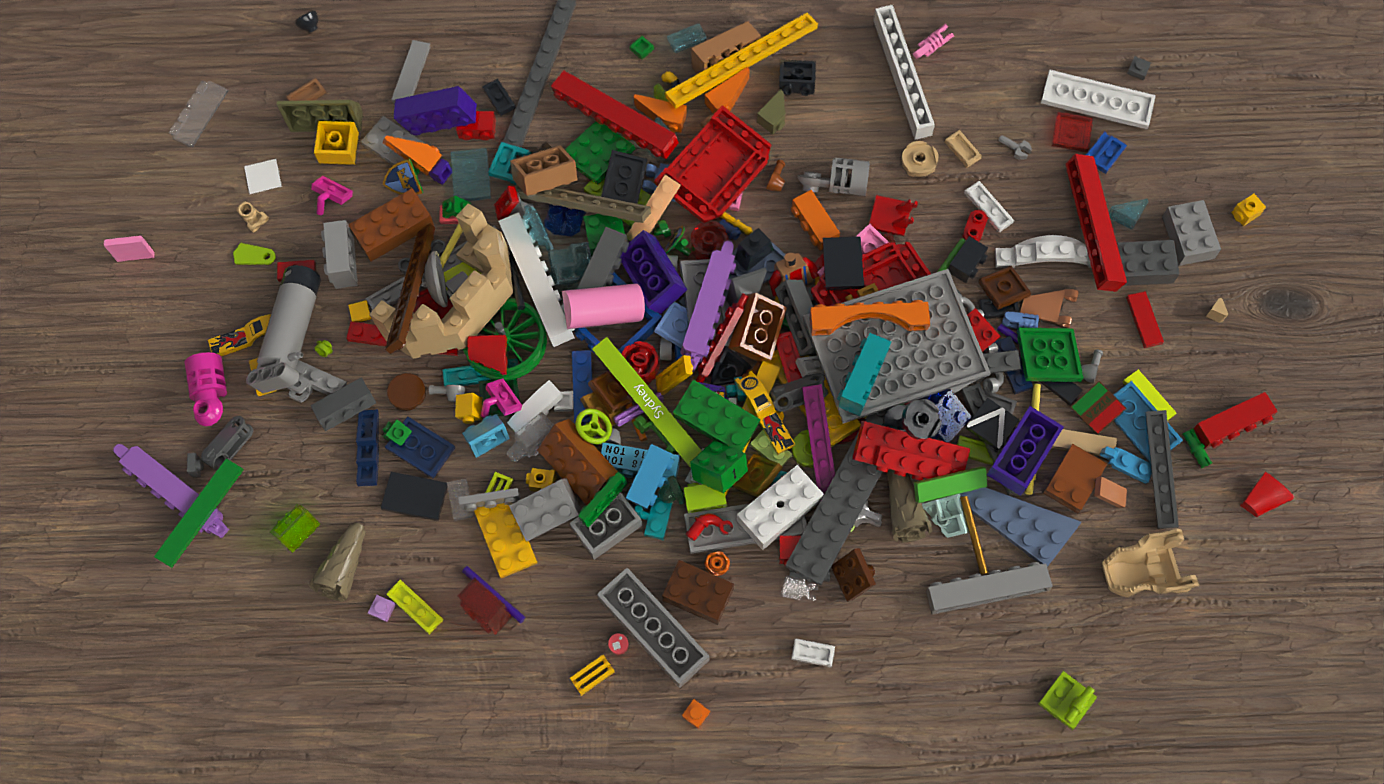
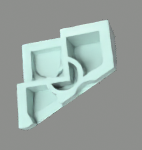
[922,494,969,538]

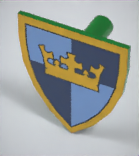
[382,159,423,195]
[663,226,691,256]

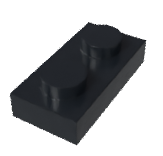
[482,78,516,117]

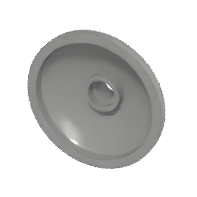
[422,251,448,307]

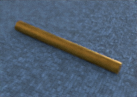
[960,496,988,575]

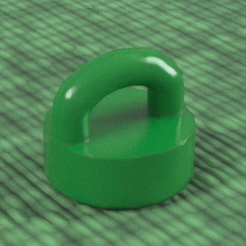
[653,219,672,238]

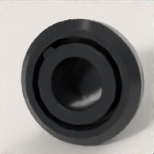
[295,10,318,34]

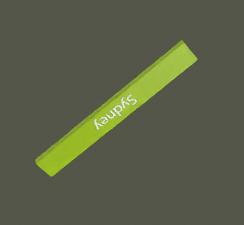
[592,337,702,468]

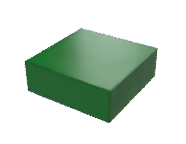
[629,36,654,60]

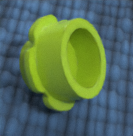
[314,340,333,357]

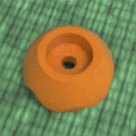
[705,551,730,576]

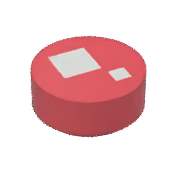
[608,633,629,655]

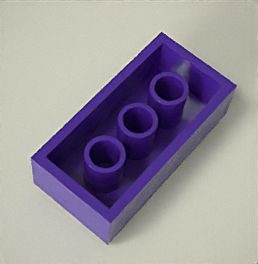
[394,86,477,136]
[620,230,688,314]
[987,406,1064,496]

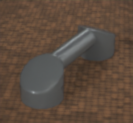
[398,239,446,274]

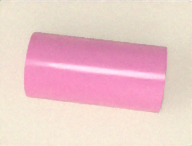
[562,284,645,329]

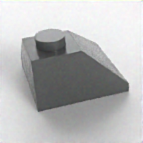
[726,268,767,306]

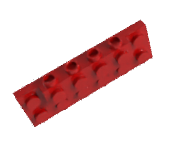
[852,421,970,481]

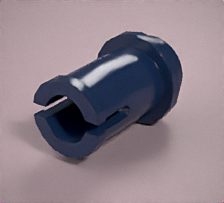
[717,219,741,241]

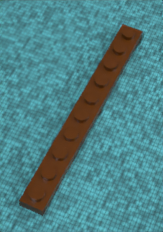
[385,223,435,354]

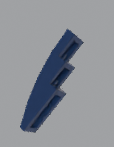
[356,409,379,487]

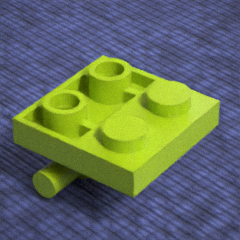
[1038,671,1097,730]

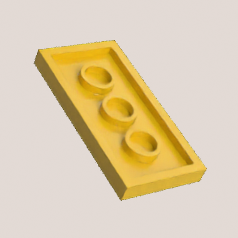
[474,503,538,578]

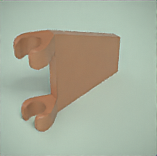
[1020,289,1079,328]

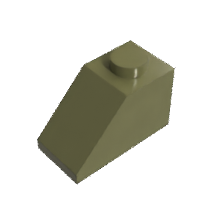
[757,90,785,134]

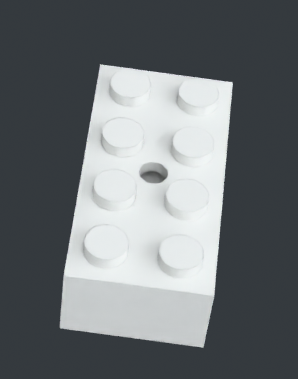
[737,465,824,550]

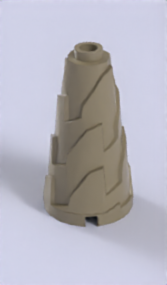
[887,469,932,542]
[309,523,366,602]

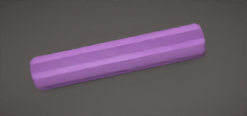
[614,392,664,426]

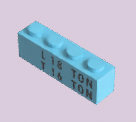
[601,443,680,484]

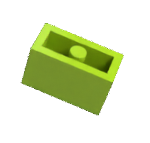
[684,483,727,513]

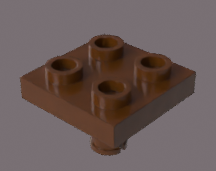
[832,548,876,602]

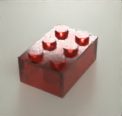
[458,578,512,635]

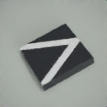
[965,398,1020,451]

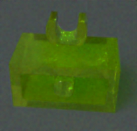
[270,504,320,553]

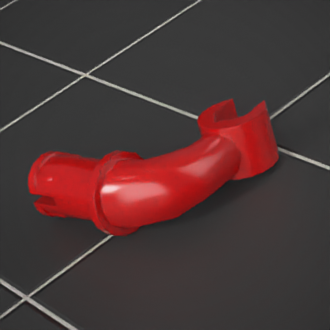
[685,513,733,541]

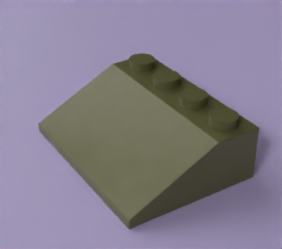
[276,100,363,132]

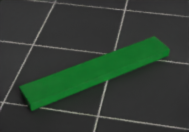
[154,458,243,568]

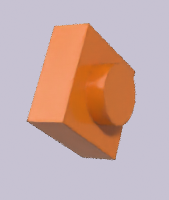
[682,699,710,729]

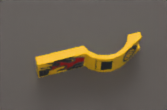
[208,314,271,357]
[735,371,795,455]

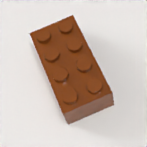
[348,188,434,262]
[537,419,618,505]

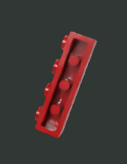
[1193,392,1278,449]

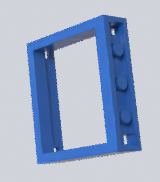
[574,272,662,353]

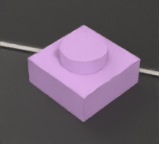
[368,595,396,622]

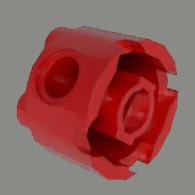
[621,341,659,385]

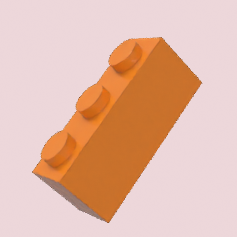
[791,190,840,250]

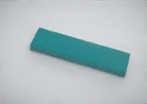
[442,358,519,386]

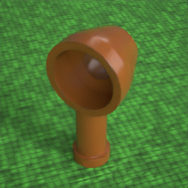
[766,160,785,191]

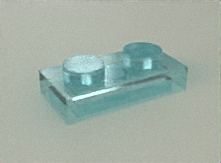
[667,23,707,53]

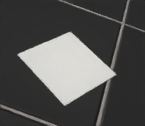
[244,159,282,194]

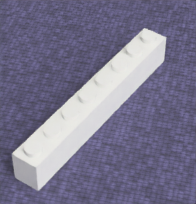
[874,5,935,140]
[499,212,575,347]

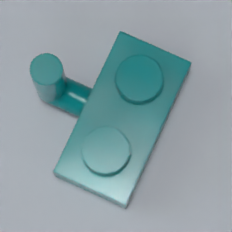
[635,498,673,540]

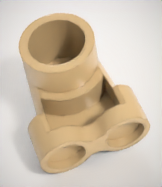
[236,201,269,233]

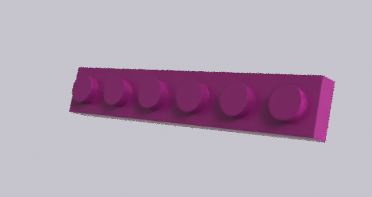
[802,384,835,496]

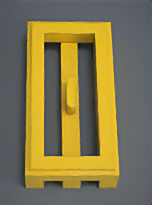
[570,655,615,696]

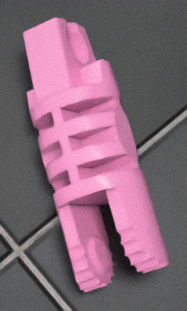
[913,24,954,59]

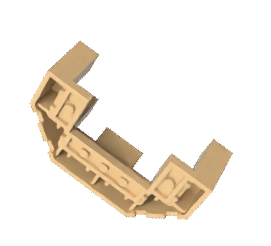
[369,204,514,359]

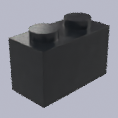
[948,236,988,283]

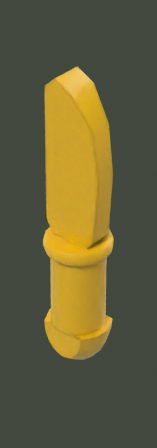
[721,212,752,235]

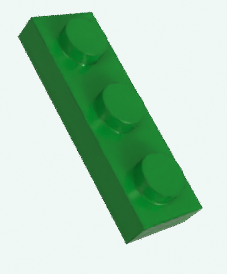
[578,472,627,528]

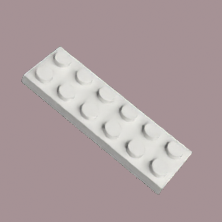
[1041,70,1156,129]

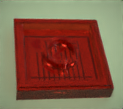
[1052,112,1093,152]

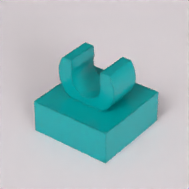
[726,377,746,402]

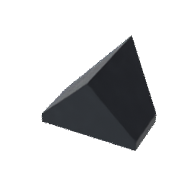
[710,346,751,386]

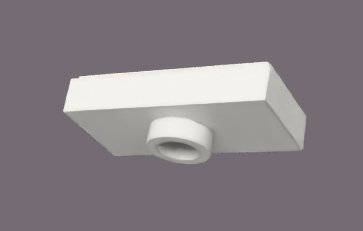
[791,639,835,667]

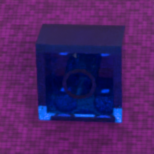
[927,389,972,443]

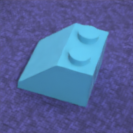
[462,414,510,458]

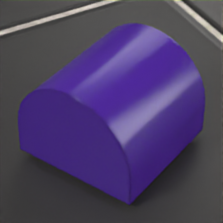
[429,159,453,185]

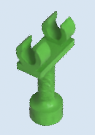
[633,415,677,454]

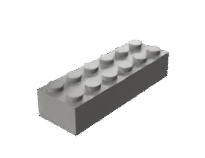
[597,568,709,688]

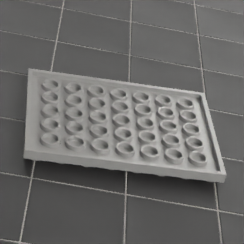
[803,269,991,424]

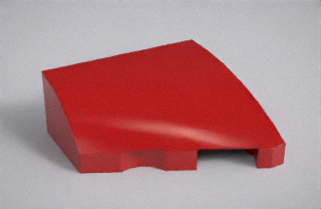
[468,335,508,375]
[1240,471,1294,517]

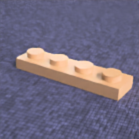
[627,175,681,241]

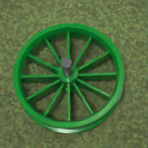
[463,298,547,381]

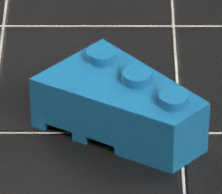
[626,444,674,509]

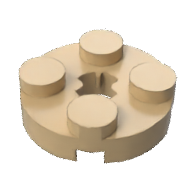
[901,141,938,177]

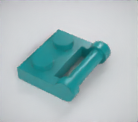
[488,142,531,185]

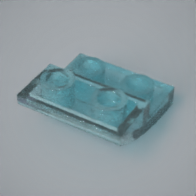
[523,205,554,251]

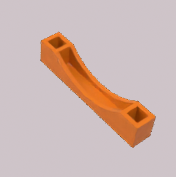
[810,300,930,336]

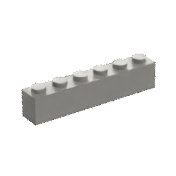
[926,562,1053,615]

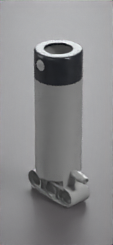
[246,265,321,393]

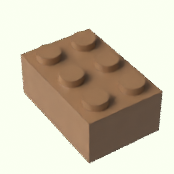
[510,145,577,196]

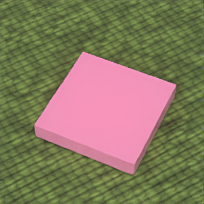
[104,236,154,262]

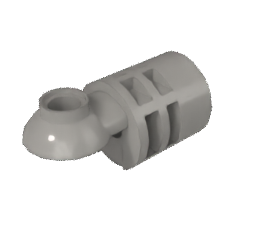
[797,157,870,196]

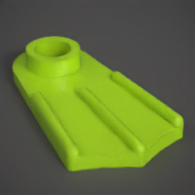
[233,243,276,265]

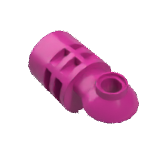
[184,352,227,427]

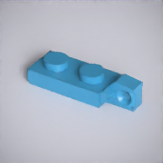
[1099,446,1152,484]

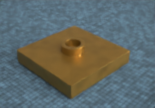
[733,454,783,497]

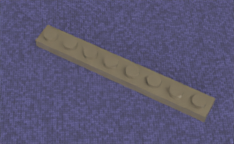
[515,184,651,223]

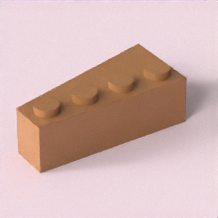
[691,21,761,74]

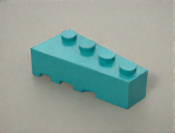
[837,333,892,416]

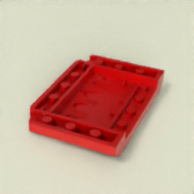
[654,105,771,223]
[811,242,931,307]

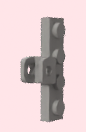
[287,360,347,403]

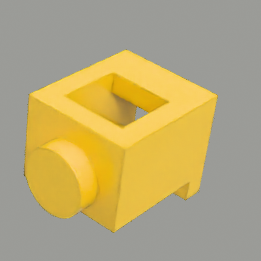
[526,468,557,492]

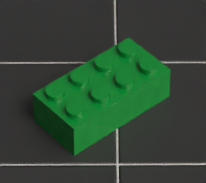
[673,380,761,452]

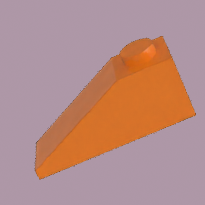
[705,67,750,113]
[634,94,687,133]
[382,135,442,176]

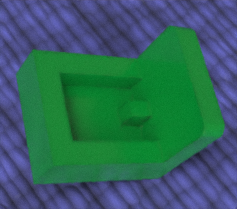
[442,196,471,218]
[381,419,412,446]

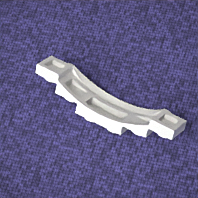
[994,235,1092,268]

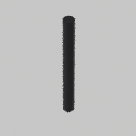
[509,253,525,310]

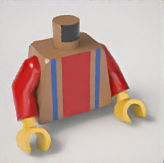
[769,253,820,304]

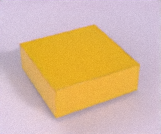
[348,300,372,322]

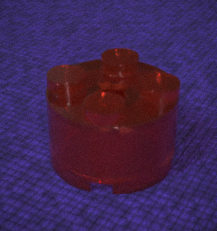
[691,221,728,260]

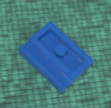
[1086,132,1127,174]

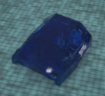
[544,204,587,237]

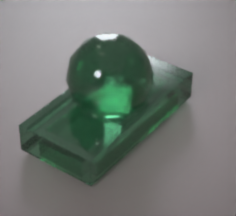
[658,475,686,505]

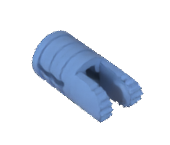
[1002,311,1039,329]

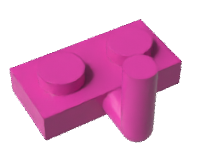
[311,176,353,215]
[481,378,522,418]

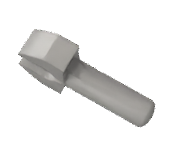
[998,135,1032,160]

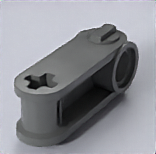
[769,373,828,412]
[201,416,254,470]

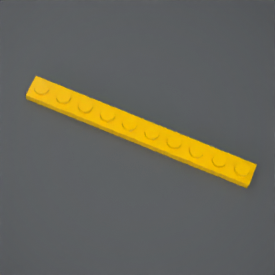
[665,13,818,109]

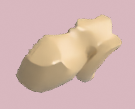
[1102,529,1199,597]

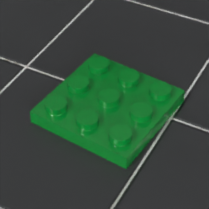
[564,121,636,185]
[1017,328,1083,382]

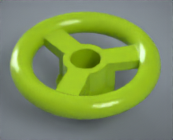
[575,408,612,444]

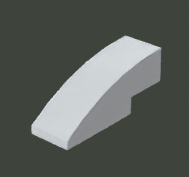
[507,380,563,437]

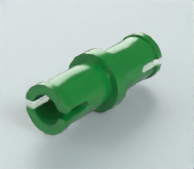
[1182,429,1213,469]

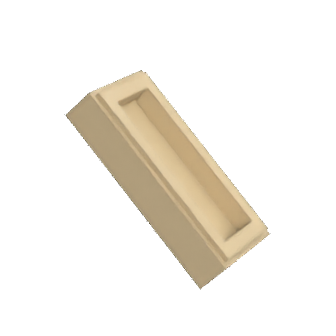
[945,130,982,168]

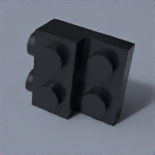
[779,60,816,96]

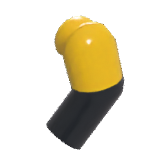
[661,71,680,89]

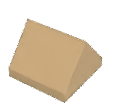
[1206,298,1228,323]

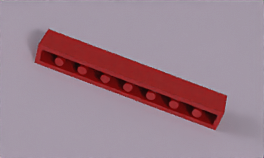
[551,70,679,159]
[1065,154,1127,292]

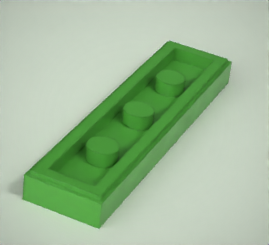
[914,466,988,503]

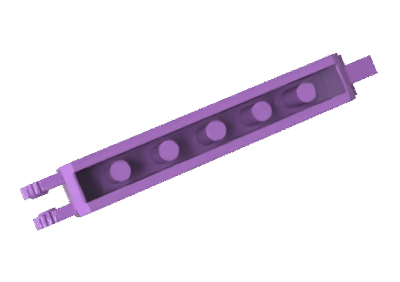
[680,241,736,372]
[113,444,229,539]

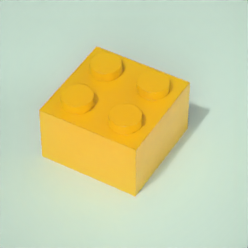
[314,121,359,165]

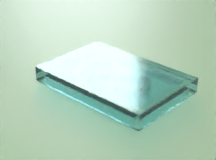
[451,148,491,201]

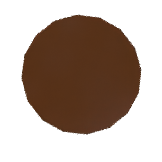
[387,373,426,411]

